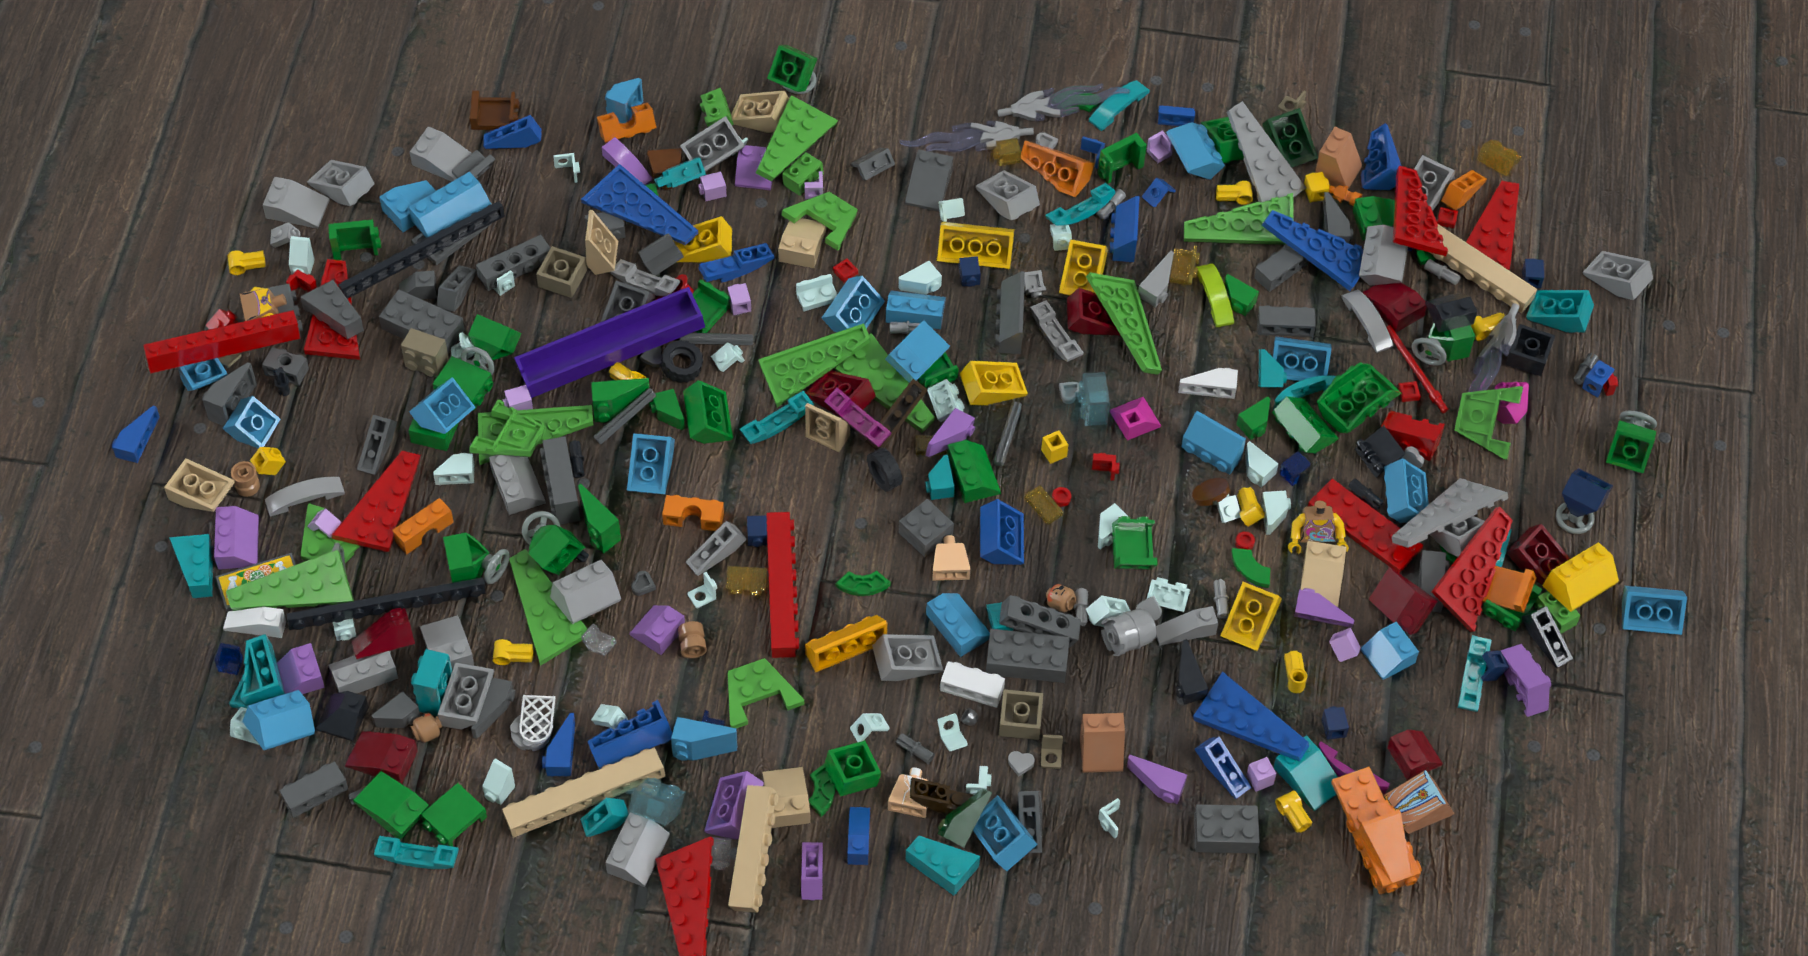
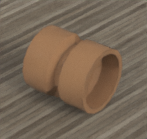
[231,461,260,497]
[678,621,707,658]

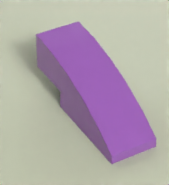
[602,137,653,185]

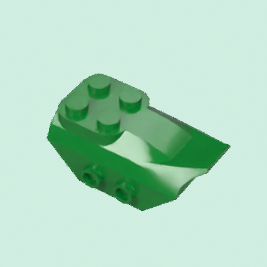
[1317,362,1401,433]

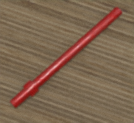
[1386,325,1448,413]

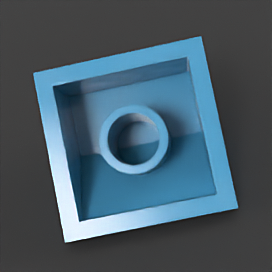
[605,78,643,123]
[178,358,228,391]
[223,396,281,448]
[1361,622,1419,680]

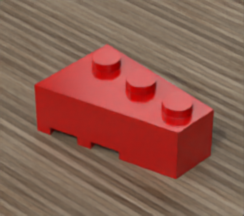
[1380,410,1445,461]

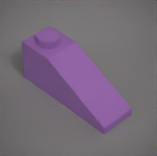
[926,408,975,457]
[1294,588,1354,628]
[1127,755,1187,804]
[801,842,823,900]

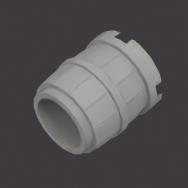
[1101,609,1156,656]

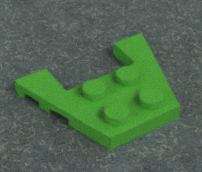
[782,192,858,251]
[1455,386,1523,459]
[470,400,545,457]
[301,504,360,563]
[728,658,804,729]

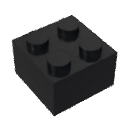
[1505,324,1555,376]

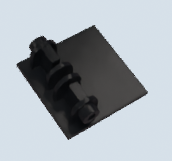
[1354,425,1406,478]

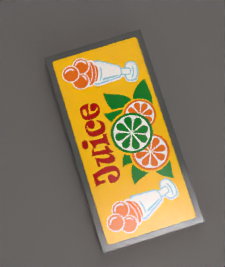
[215,553,296,611]

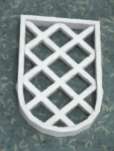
[519,695,556,744]

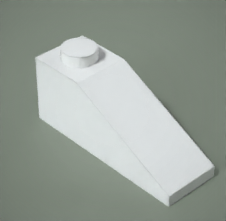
[1178,368,1238,399]
[223,607,286,638]

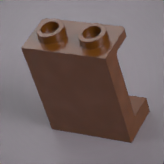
[470,90,519,130]

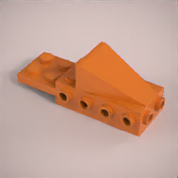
[1331,766,1422,894]

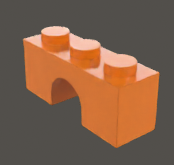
[597,103,656,143]
[662,495,724,531]
[392,498,454,555]

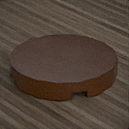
[1192,478,1230,506]

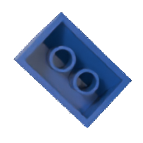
[1109,196,1140,262]
[980,499,1024,565]

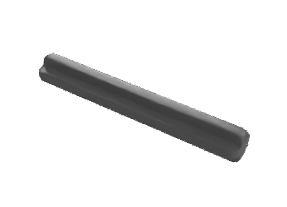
[679,333,753,345]
[594,388,656,444]
[994,401,1022,467]

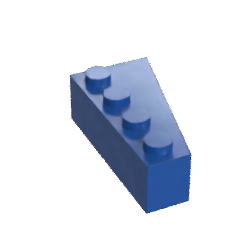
[587,700,672,770]

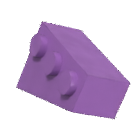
[1501,644,1551,717]

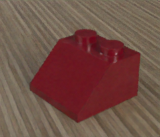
[1387,730,1443,781]

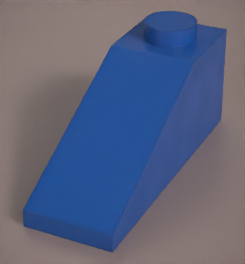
[483,115,542,149]
[112,406,160,463]
[542,713,575,776]
[1195,737,1252,799]
[848,807,870,865]

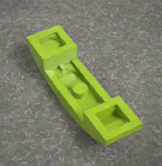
[1195,263,1234,327]

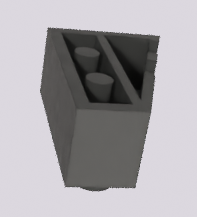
[300,280,364,339]

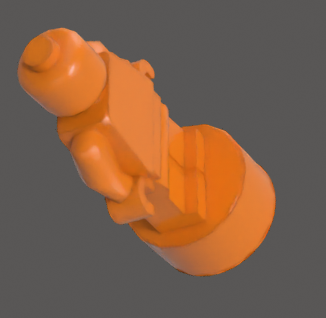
[1329,185,1362,206]

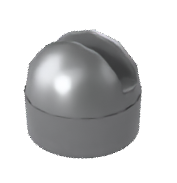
[961,708,978,726]

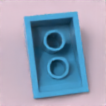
[379,180,436,232]
[885,320,950,383]
[627,433,675,495]
[671,717,738,761]
[973,795,1038,871]

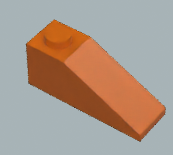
[1441,170,1487,210]

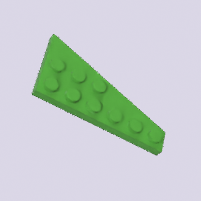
[755,95,838,182]
[1184,193,1294,245]
[1086,272,1162,375]
[758,323,871,408]
[835,333,934,433]
[478,405,593,465]
[509,549,590,666]
[226,550,354,611]

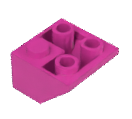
[1494,382,1529,424]
[1110,397,1161,441]

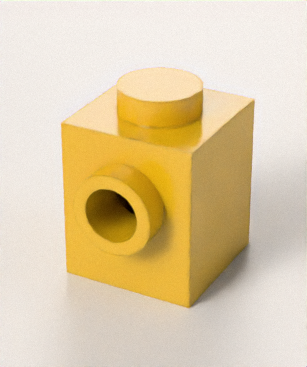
[1304,172,1329,203]
[1041,430,1068,464]
[250,447,286,475]

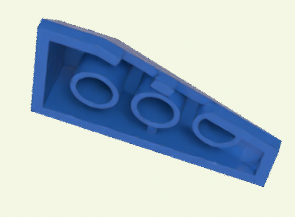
[1361,123,1401,190]

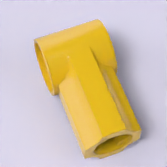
[1216,181,1253,205]
[227,250,266,275]
[1471,312,1505,341]
[609,363,646,380]
[1237,487,1265,527]
[493,639,533,665]
[1284,651,1307,693]
[1275,791,1312,833]

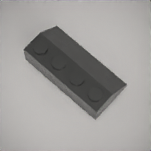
[995,271,1025,354]

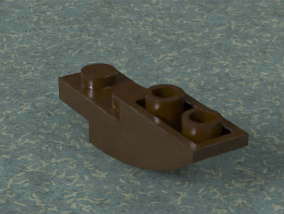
[910,777,973,815]

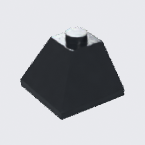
[315,691,369,741]

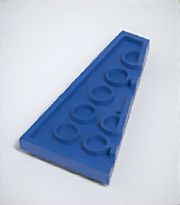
[581,164,698,245]
[1261,210,1363,291]
[1193,672,1309,762]

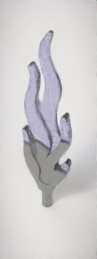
[997,83,1130,121]
[900,121,1034,152]
[1469,303,1520,392]

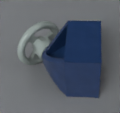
[1556,468,1613,534]

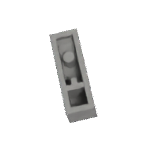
[1138,251,1174,308]
[686,521,747,576]
[1156,606,1218,646]

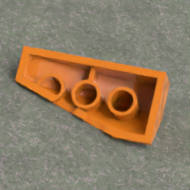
[1020,140,1095,197]

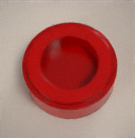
[1052,487,1071,507]
[1235,531,1255,550]

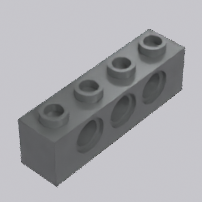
[476,235,550,291]
[999,595,1081,648]

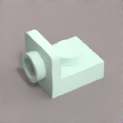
[1050,224,1072,251]
[333,619,356,641]

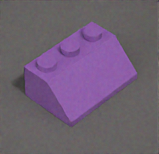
[214,506,259,569]
[704,771,764,839]

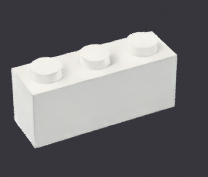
[940,661,1005,708]

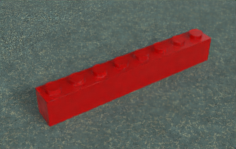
[143,310,300,374]
[767,512,799,658]

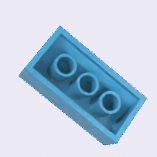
[409,172,491,238]

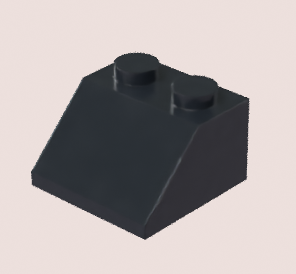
[1425,293,1478,333]

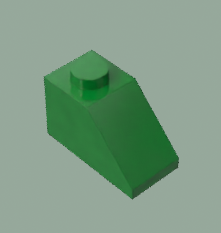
[1224,274,1259,317]
[649,389,685,430]
[1236,397,1270,440]

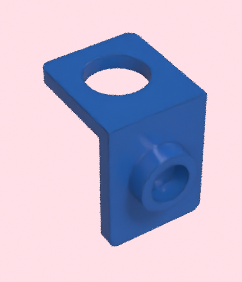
[1081,136,1105,169]
[1142,178,1176,207]
[1582,360,1614,397]

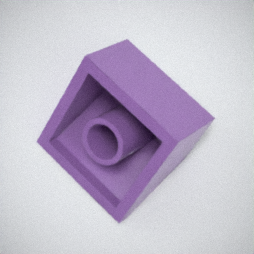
[735,145,772,190]
[630,605,685,655]
[277,643,325,694]

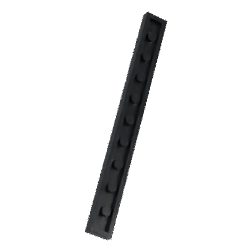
[338,201,505,299]
[287,577,486,630]

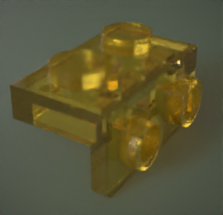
[1477,139,1522,176]
[1170,245,1200,285]
[726,566,767,595]

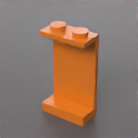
[1483,566,1536,613]

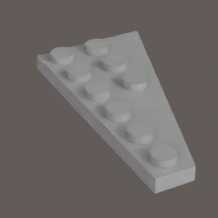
[1227,101,1306,202]
[1392,478,1508,548]

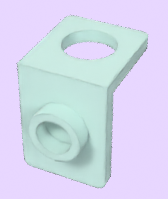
[553,153,580,183]
[938,198,965,222]
[493,270,515,296]
[688,572,717,608]
[850,713,890,742]
[937,714,968,751]
[1098,798,1120,839]

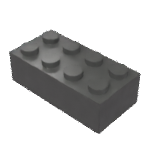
[379,290,465,354]
[540,437,580,524]
[986,629,1069,683]

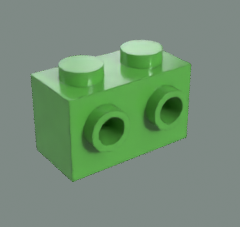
[700,88,734,127]
[782,153,824,196]
[1534,591,1580,634]

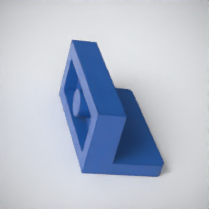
[1158,106,1195,126]

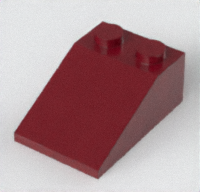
[1362,282,1427,332]
[1067,288,1120,335]
[806,371,876,417]
[1506,524,1570,585]
[1369,567,1438,635]
[352,608,415,659]
[345,731,418,784]

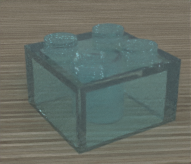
[1077,372,1110,426]
[628,778,685,825]

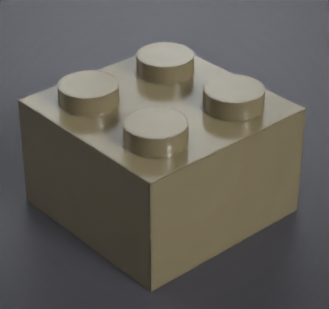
[536,246,587,298]
[401,328,449,377]
[999,689,1043,740]

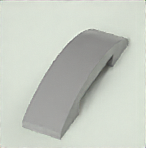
[610,259,680,296]
[1341,290,1393,353]
[1030,300,1084,362]
[265,477,345,517]

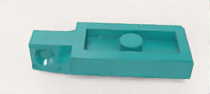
[654,157,706,188]

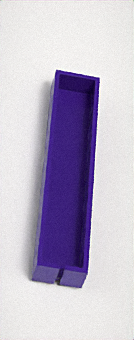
[514,287,705,398]

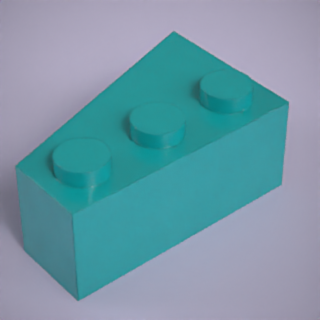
[169,534,213,598]
[240,634,285,706]
[905,836,980,896]

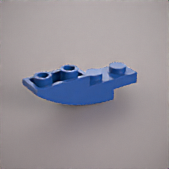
[698,243,774,283]

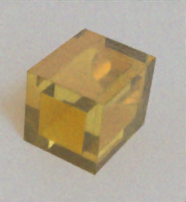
[993,138,1021,166]

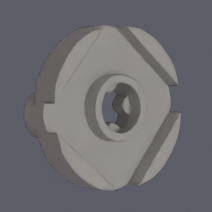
[510,710,550,751]

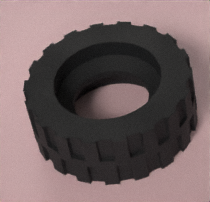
[660,340,703,383]
[867,447,903,492]

